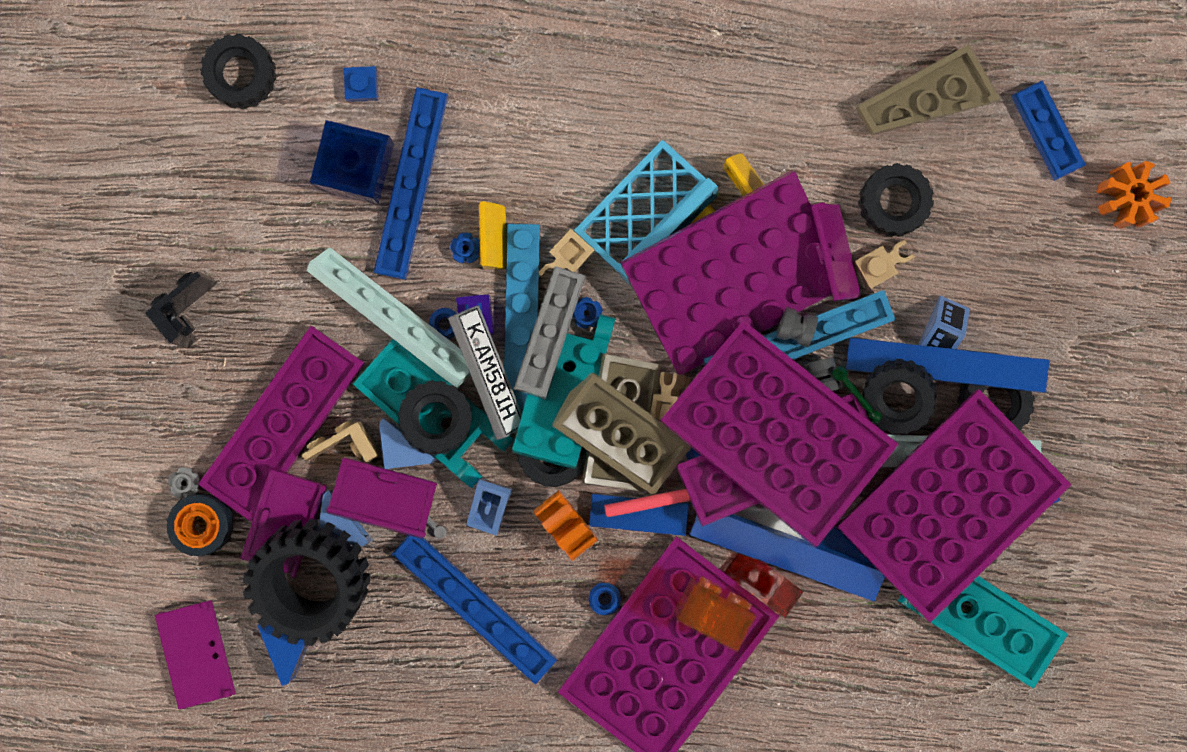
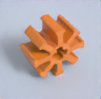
[1097,161,1172,229]
[533,490,598,561]

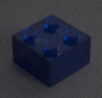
[310,120,394,205]

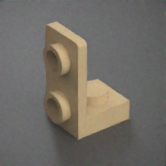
[302,420,381,462]

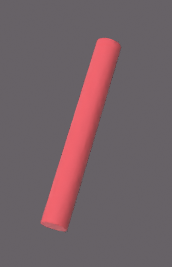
[604,488,691,518]

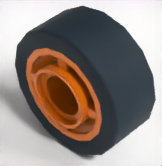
[167,494,233,556]

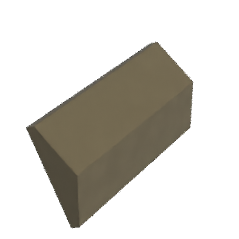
[582,354,662,491]
[552,372,691,495]

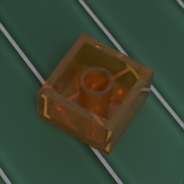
[673,576,756,652]

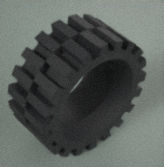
[243,519,370,646]

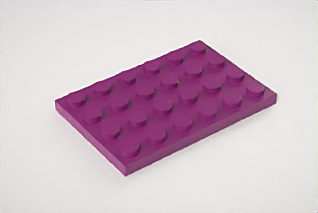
[620,170,832,375]
[660,320,899,548]
[836,390,1072,622]
[558,536,779,752]

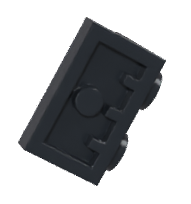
[145,271,217,348]

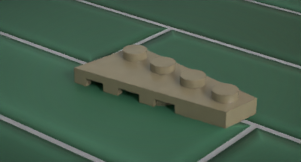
[855,44,1001,136]

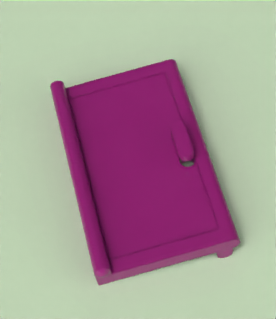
[811,202,861,301]
[326,457,437,539]
[240,467,327,578]
[154,600,236,710]

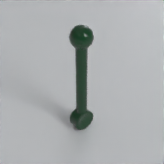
[832,366,882,423]

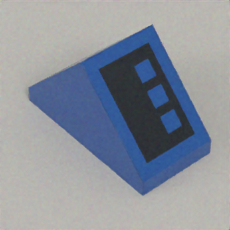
[257,624,308,686]

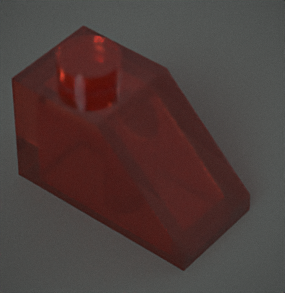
[724,553,804,618]

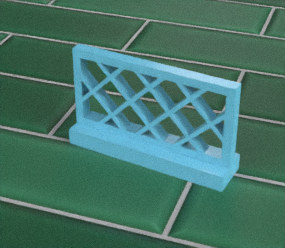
[574,139,719,286]

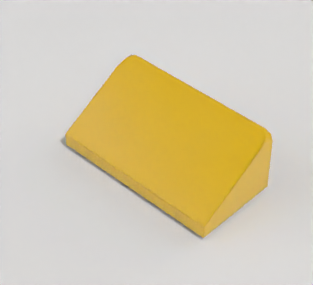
[723,153,764,196]
[479,201,507,270]

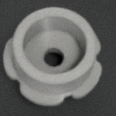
[168,467,200,498]

